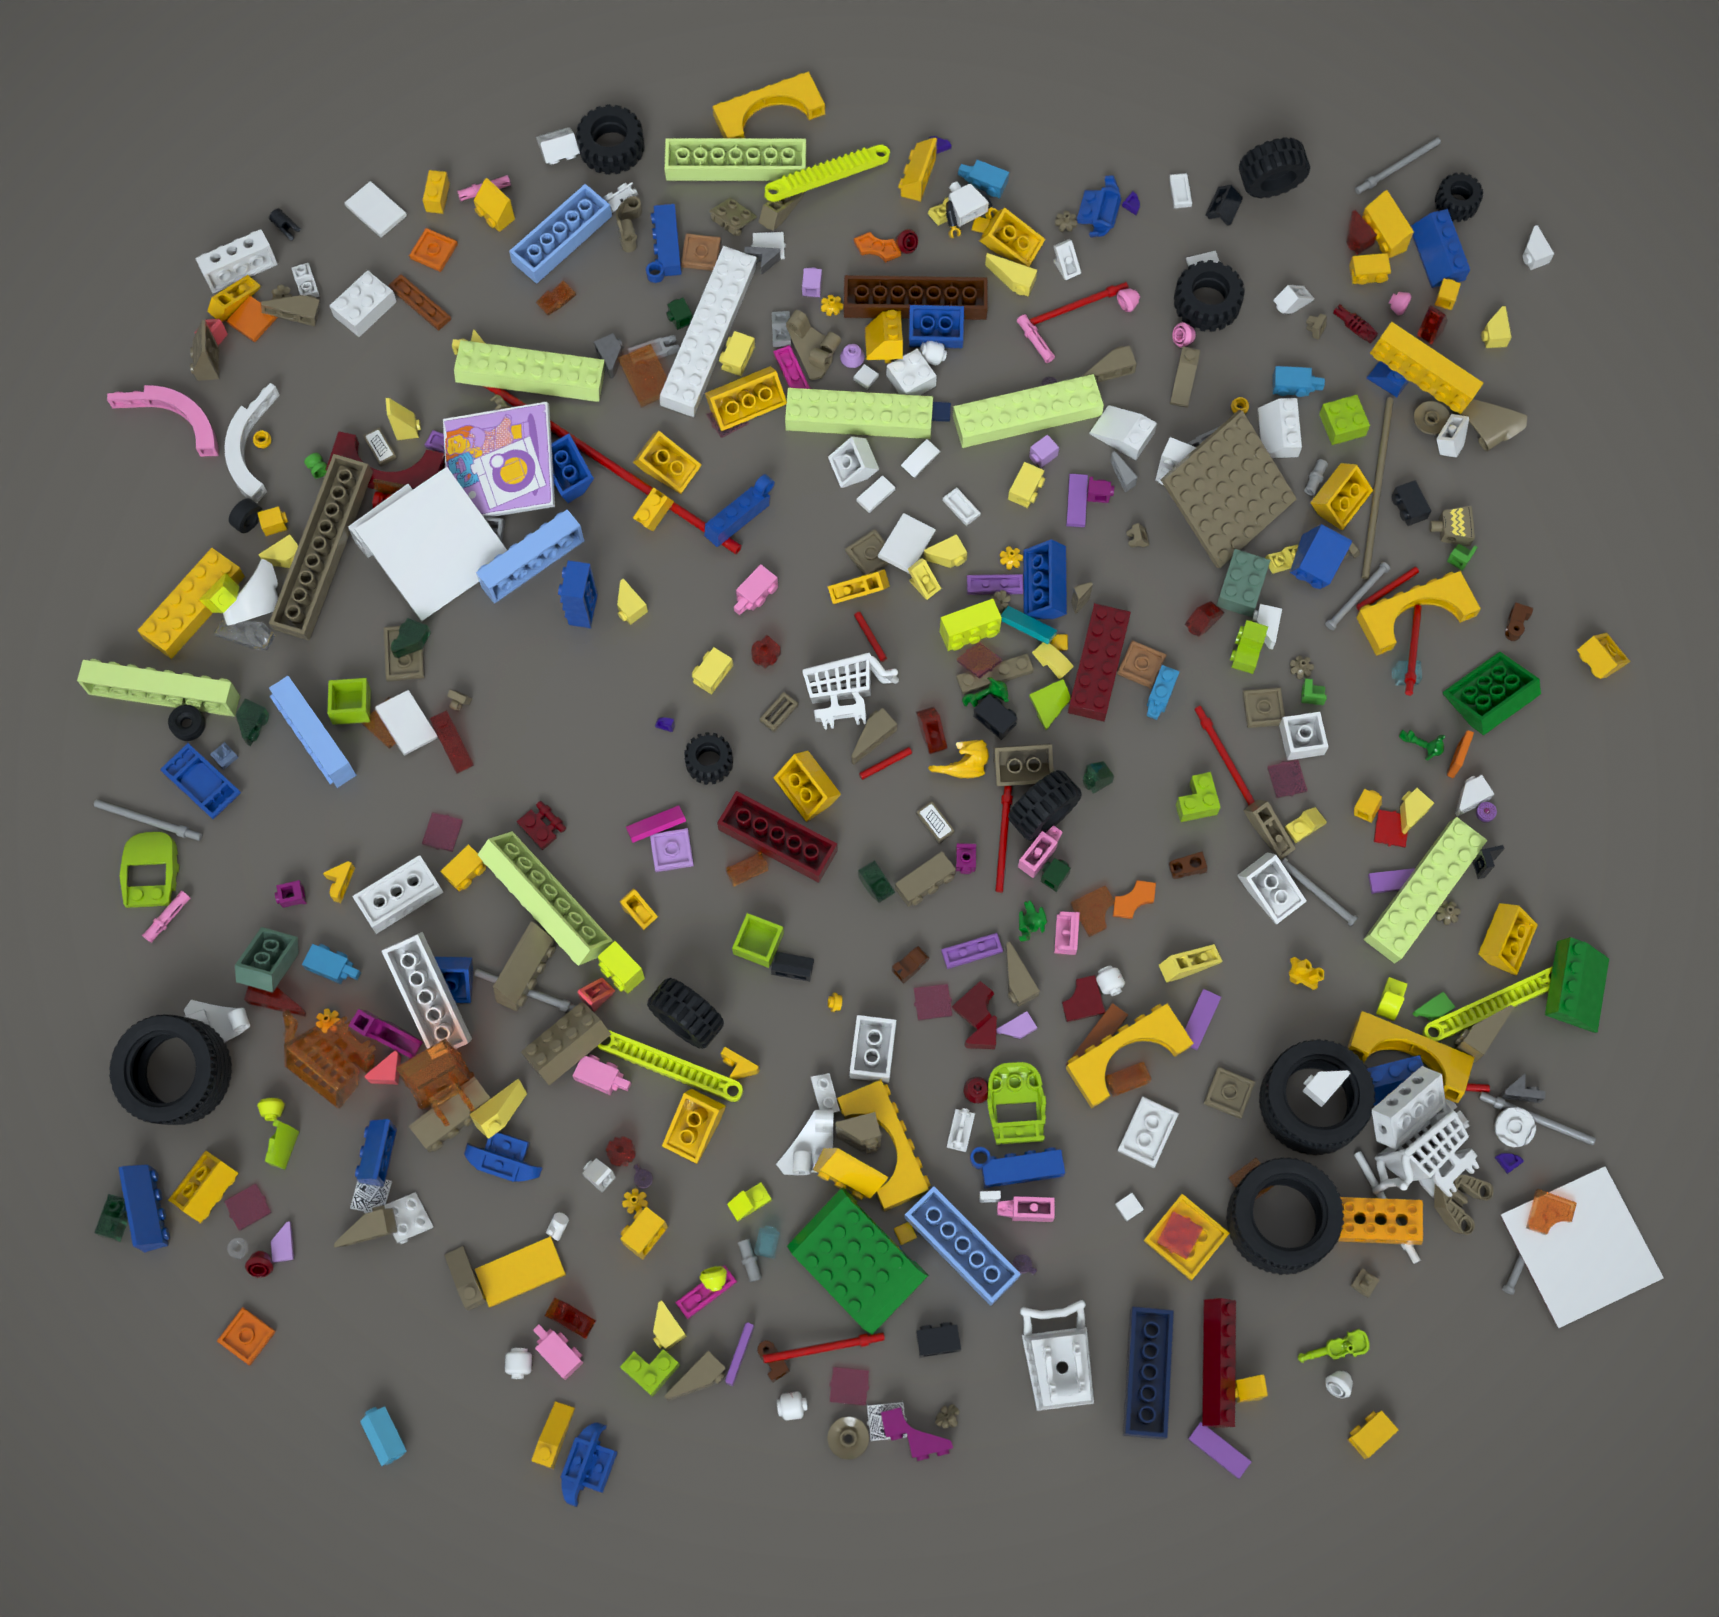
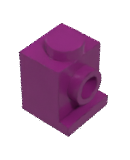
[1087,477,1114,503]
[956,843,976,874]
[275,880,307,908]

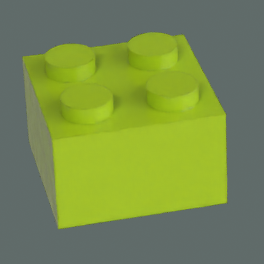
[1319,395,1370,445]
[327,678,371,725]
[732,913,784,968]

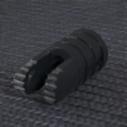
[269,208,301,241]

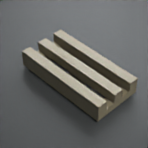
[759,692,798,732]

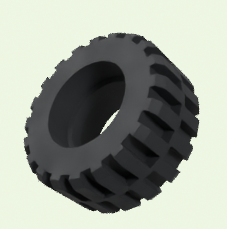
[576,104,645,175]
[1239,137,1310,198]
[1174,260,1245,332]
[1008,770,1082,841]
[647,978,724,1049]

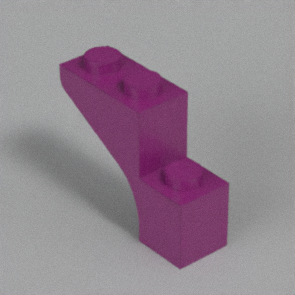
[349,1009,423,1059]
[880,1407,953,1461]

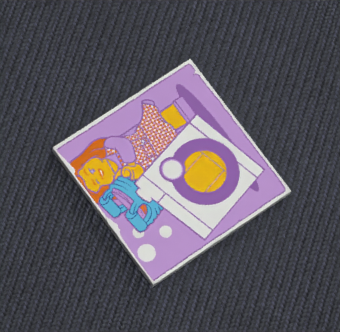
[443,402,555,518]

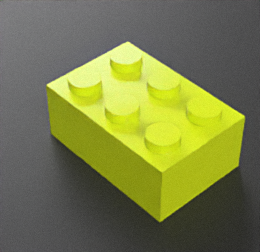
[940,599,1002,651]

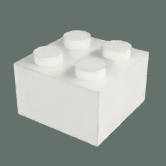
[886,349,937,396]
[1279,712,1328,760]

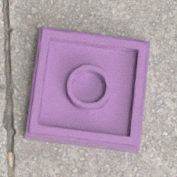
[650,828,694,872]

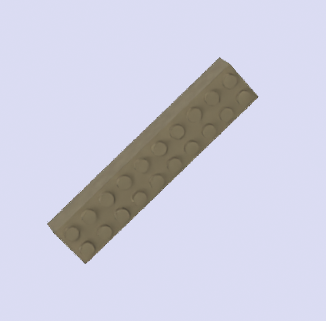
[269,454,373,640]

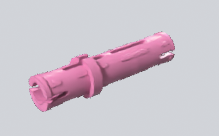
[457,175,511,202]
[1017,314,1055,363]
[142,891,191,943]

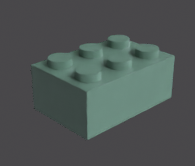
[1216,549,1271,617]
[235,927,299,992]

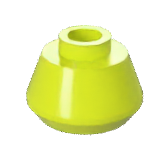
[257,1098,285,1121]
[699,1266,727,1292]

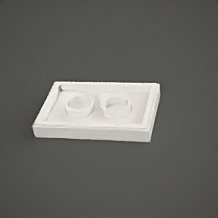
[344,181,407,238]
[878,513,936,574]
[375,690,438,756]
[1118,1096,1179,1168]

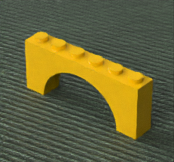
[713,72,825,139]
[1356,571,1481,656]
[1066,1003,1194,1109]
[1347,1011,1475,1104]
[837,1080,931,1212]

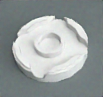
[1494,1107,1536,1147]

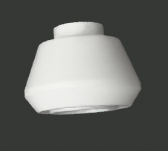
[1325,1371,1353,1398]

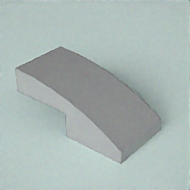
[772,311,791,347]

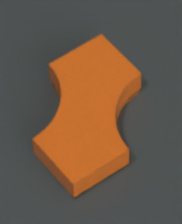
[854,232,901,263]
[1113,880,1156,919]

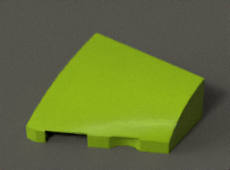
[1029,679,1071,730]
[265,1119,299,1170]

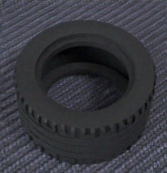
[109,1014,232,1125]
[1259,1039,1376,1155]
[1226,1157,1344,1275]

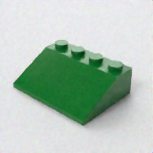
[1443,652,1541,736]
[1545,937,1609,1033]

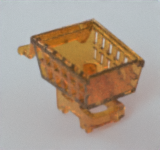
[283,1010,376,1109]
[396,1039,475,1127]

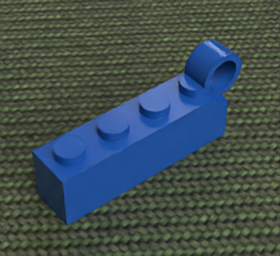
[646,204,682,283]
[704,474,775,547]
[970,1147,1065,1188]

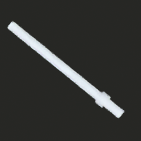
[1354,1151,1421,1264]

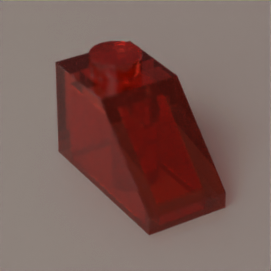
[1346,210,1377,255]
[1184,601,1225,637]
[916,707,947,754]
[544,1297,596,1339]

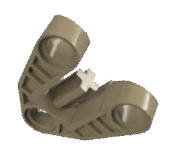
[1434,1174,1494,1235]

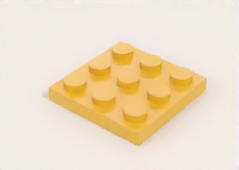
[1144,1194,1230,1281]

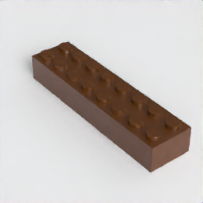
[844,275,988,320]

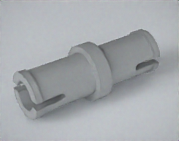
[1304,459,1328,495]
[738,1239,762,1282]

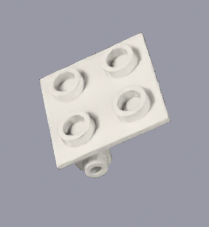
[384,1192,433,1244]

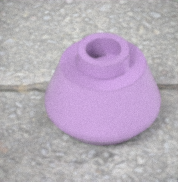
[840,344,865,368]

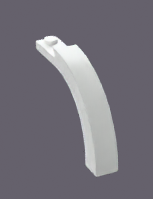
[225,383,280,503]

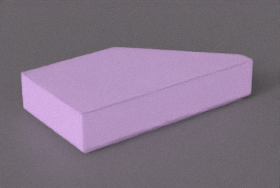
[996,1011,1037,1039]
[271,1221,294,1263]

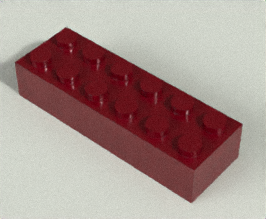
[1068,603,1131,722]
[717,791,838,883]

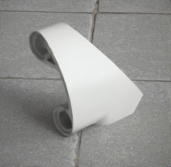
[223,559,279,626]
[184,1000,250,1043]
[776,1110,834,1175]

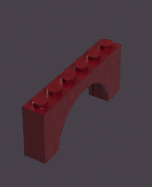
[326,431,445,493]

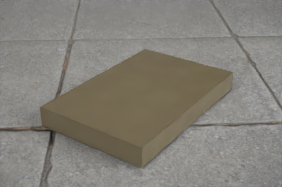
[384,624,425,682]

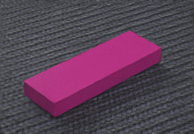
[773,345,810,389]
[626,805,686,843]
[675,1265,737,1320]

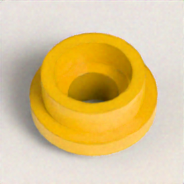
[1231,397,1249,414]
[253,430,272,449]
[827,992,842,1012]

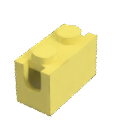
[719,331,755,377]
[1008,462,1046,508]
[692,647,733,695]

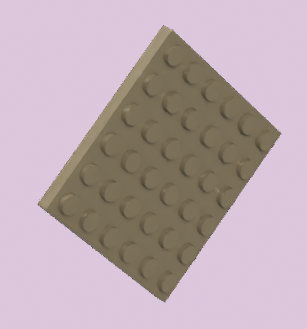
[1160,410,1297,568]

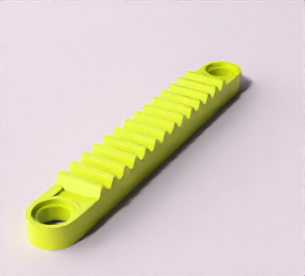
[764,145,890,202]
[1423,967,1553,1042]
[597,1030,743,1102]

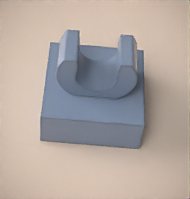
[210,742,238,770]

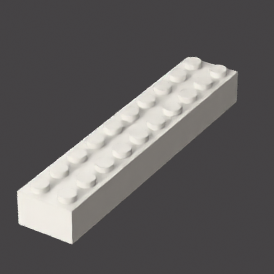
[660,246,757,417]

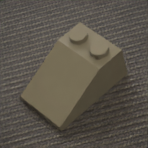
[190,320,219,381]
[1455,1005,1514,1064]

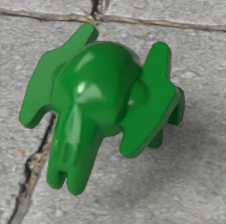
[962,677,1009,707]
[1399,730,1445,761]
[1019,900,1047,942]

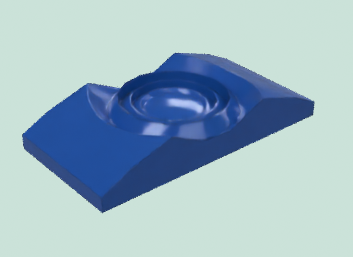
[160,743,241,819]

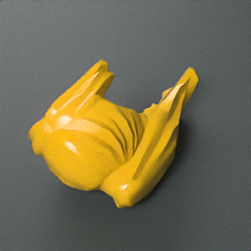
[928,740,989,778]

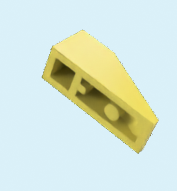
[985,253,1037,297]
[386,398,421,440]
[1159,944,1223,983]
[469,1079,527,1139]

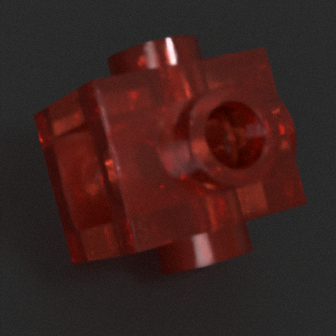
[751,635,781,669]
[606,1136,636,1167]

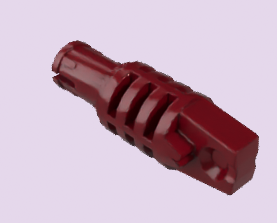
[1333,304,1378,343]

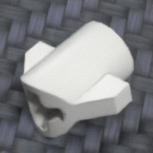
[546,1212,569,1241]

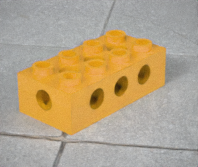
[1339,1197,1423,1245]

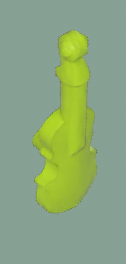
[1297,1329,1369,1363]

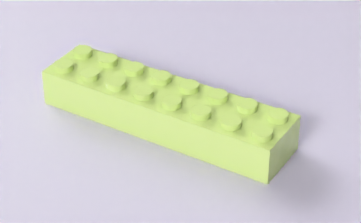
[665,138,806,181]
[454,340,605,402]
[953,374,1104,448]
[785,388,933,439]
[77,659,240,717]
[1363,817,1488,964]
[478,831,613,966]

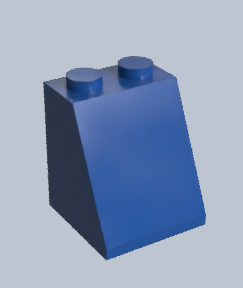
[1290,524,1352,589]

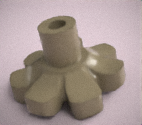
[1055,211,1077,232]
[272,285,292,300]
[990,590,1011,614]
[1290,656,1314,679]
[1436,901,1461,925]
[935,1404,960,1428]

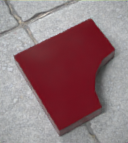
[1062,975,1105,1022]
[952,981,994,1030]

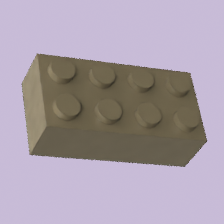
[521,1001,611,1085]

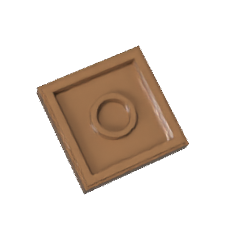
[681,234,721,271]
[1117,640,1166,689]

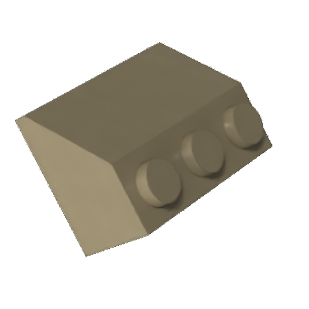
[993,743,1054,786]
[835,1112,881,1154]

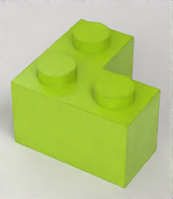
[1230,620,1269,674]
[1176,772,1221,822]
[620,1349,680,1397]

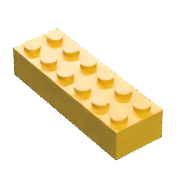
[1370,322,1483,414]
[137,548,245,660]

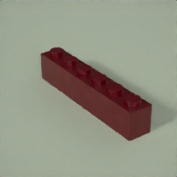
[1202,1298,1236,1428]

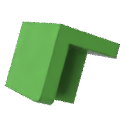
[1447,544,1478,571]
[1301,678,1327,705]

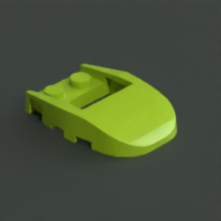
[119,832,179,908]
[987,1062,1046,1145]

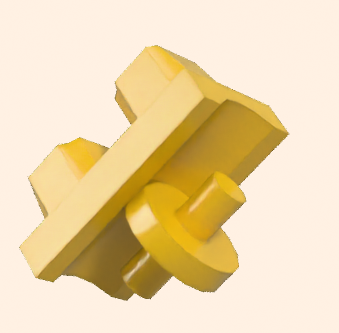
[1289,957,1324,990]

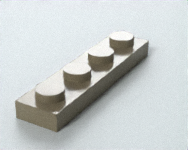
[956,654,1034,695]

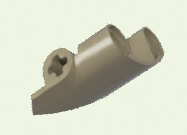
[616,196,642,253]
[786,310,842,380]
[1452,399,1527,451]

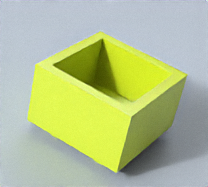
[598,941,645,994]

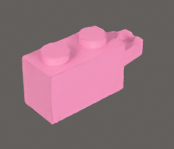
[734,564,778,615]
[1018,825,1062,878]
[573,1054,631,1096]
[997,1196,1055,1222]
[533,1325,583,1380]

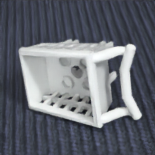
[803,653,899,730]
[1372,1111,1479,1198]
[1020,1300,1094,1411]

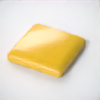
[972,217,991,233]
[1051,634,1068,651]
[894,1222,917,1245]

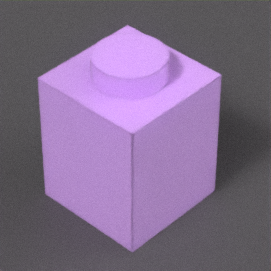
[802,267,822,297]
[1029,435,1059,468]

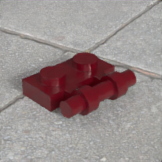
[517,801,566,850]

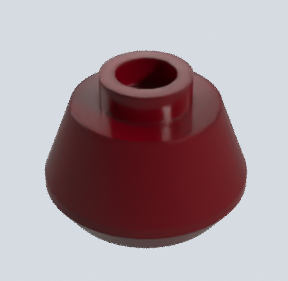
[895,229,918,254]
[964,1077,988,1104]
[245,1251,273,1278]

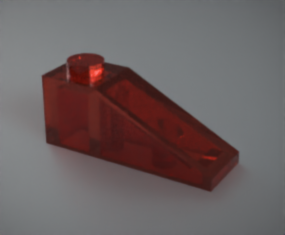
[1417,305,1448,345]
[429,710,474,774]
[244,986,306,1016]

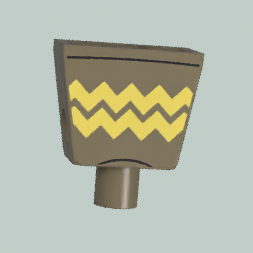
[1429,506,1475,546]

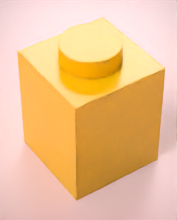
[1434,278,1461,310]
[257,506,288,536]
[1354,789,1382,823]

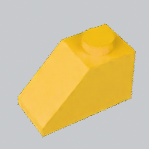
[1235,1375,1268,1403]

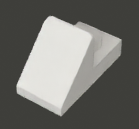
[1053,239,1081,280]

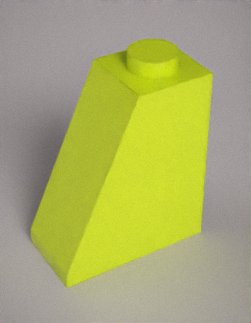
[199,573,240,613]

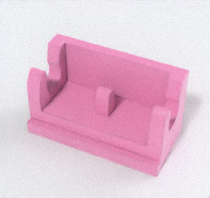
[1054,912,1080,955]

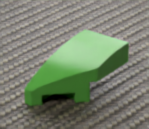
[1412,992,1456,1021]

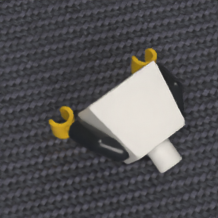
[946,182,998,239]

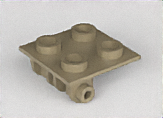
[709,198,757,236]

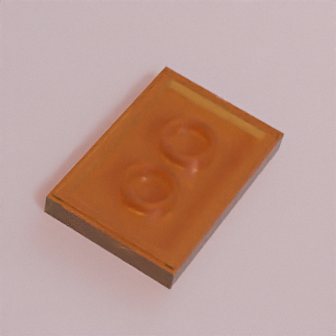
[618,344,667,407]

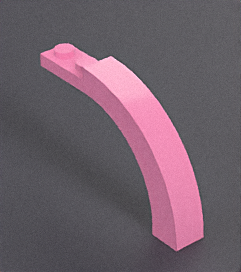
[107,385,219,457]

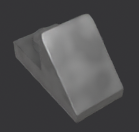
[744,246,781,274]
[1500,1074,1545,1103]

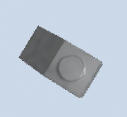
[594,333,624,379]

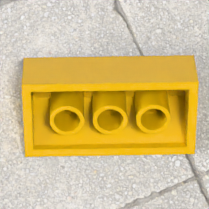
[705,366,787,431]

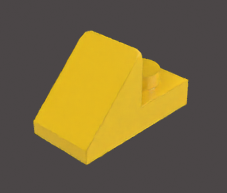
[323,861,355,903]
[619,888,658,930]
[721,1047,760,1080]

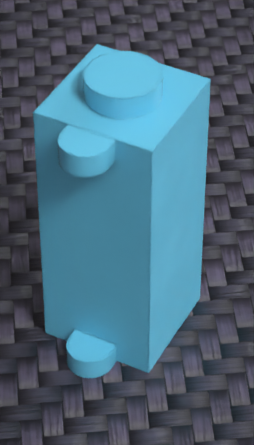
[360,1407,407,1466]

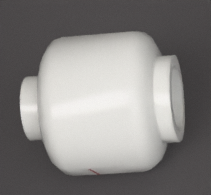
[919,341,947,366]
[1096,966,1125,996]
[505,1348,532,1379]
[777,1391,808,1421]

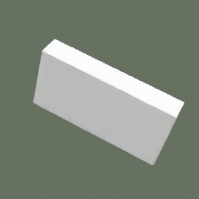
[1169,173,1192,208]
[857,475,895,513]
[943,487,980,526]

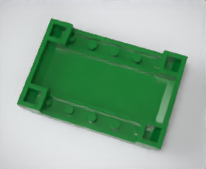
[787,1187,929,1334]

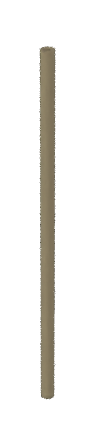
[1361,397,1394,580]

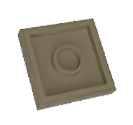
[845,529,890,575]
[1242,688,1285,728]
[1204,1067,1255,1119]

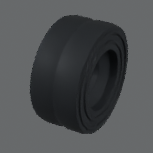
[228,498,263,533]
[168,705,205,741]

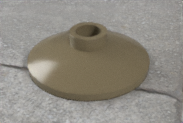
[1414,401,1450,435]
[827,1417,869,1460]

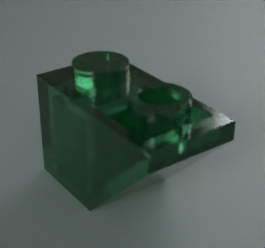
[391,618,431,658]
[236,699,269,746]
[1083,761,1114,794]
[858,861,895,903]
[94,1194,128,1242]

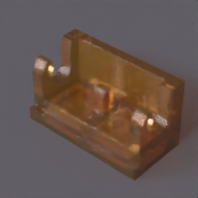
[725,851,768,886]
[1105,1062,1151,1097]

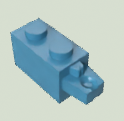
[958,160,1009,198]
[1273,366,1325,397]
[1147,665,1180,720]
[302,944,361,984]

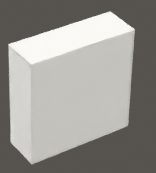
[853,364,879,389]
[979,1191,1001,1203]
[1115,1193,1144,1222]

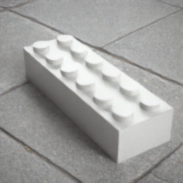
[382,932,472,1059]

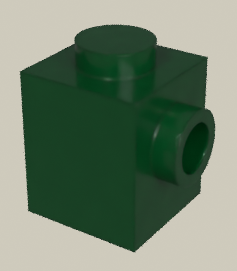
[666,297,693,330]
[1041,858,1071,892]

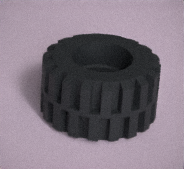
[1435,172,1483,222]
[684,732,733,785]

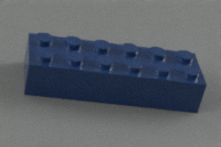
[1123,1307,1174,1440]

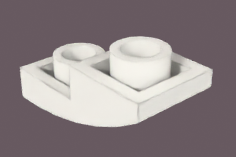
[292,263,320,297]
[901,439,941,478]

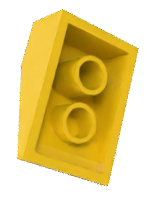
[979,207,1045,267]
[632,431,701,494]
[662,1088,726,1164]

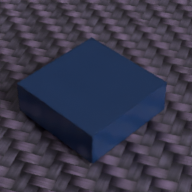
[932,402,951,422]

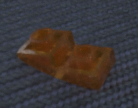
[536,281,577,315]

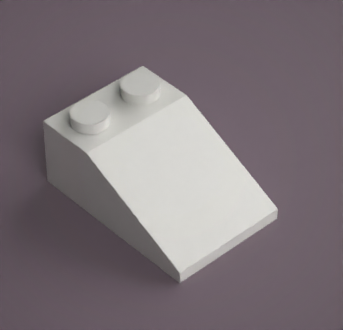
[1089,405,1157,460]
[1237,853,1306,924]

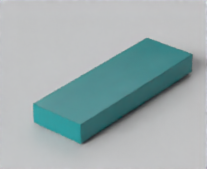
[1001,606,1058,644]

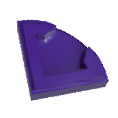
[929,136,952,154]
[1122,191,1140,215]
[655,717,675,732]
[1494,1153,1524,1174]

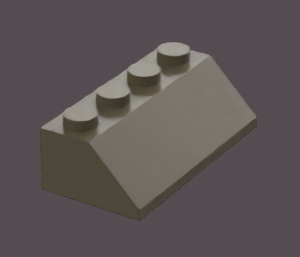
[493,922,556,1012]
[409,1077,491,1153]

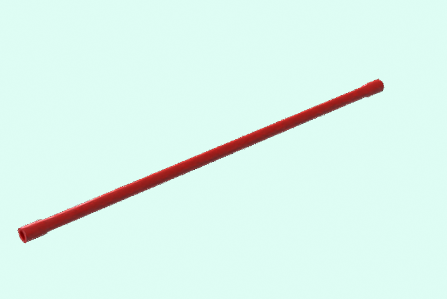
[483,386,742,554]

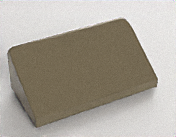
[1071,582,1093,614]

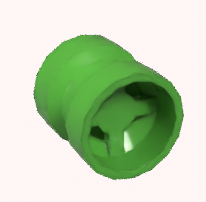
[304,453,327,479]

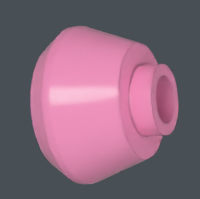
[1117,288,1140,312]
[1389,292,1412,316]
[1172,323,1196,347]

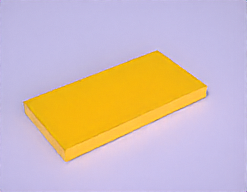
[475,1236,566,1307]

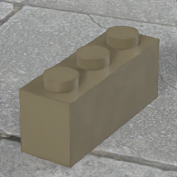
[895,852,956,907]

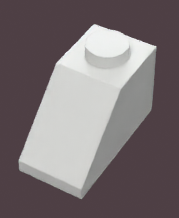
[1523,225,1554,270]
[1273,285,1314,314]
[1437,414,1469,457]
[1252,604,1282,650]
[1455,775,1494,817]
[1303,1071,1350,1107]
[582,1158,616,1192]

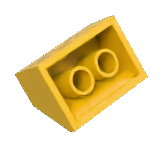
[899,138,937,202]
[1362,190,1414,258]
[865,310,903,360]
[1310,463,1373,530]
[773,751,841,822]
[1478,903,1538,976]
[813,1148,888,1200]
[168,1150,238,1224]

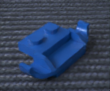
[1077,176,1121,237]
[464,1132,543,1182]
[560,1422,618,1507]

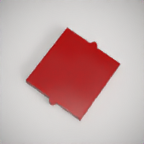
[1374,810,1408,848]

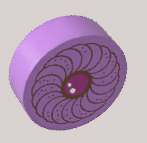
[1476,802,1497,822]

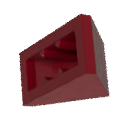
[964,1015,997,1049]

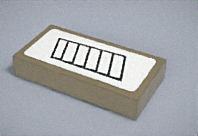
[363,428,397,466]
[916,802,955,843]

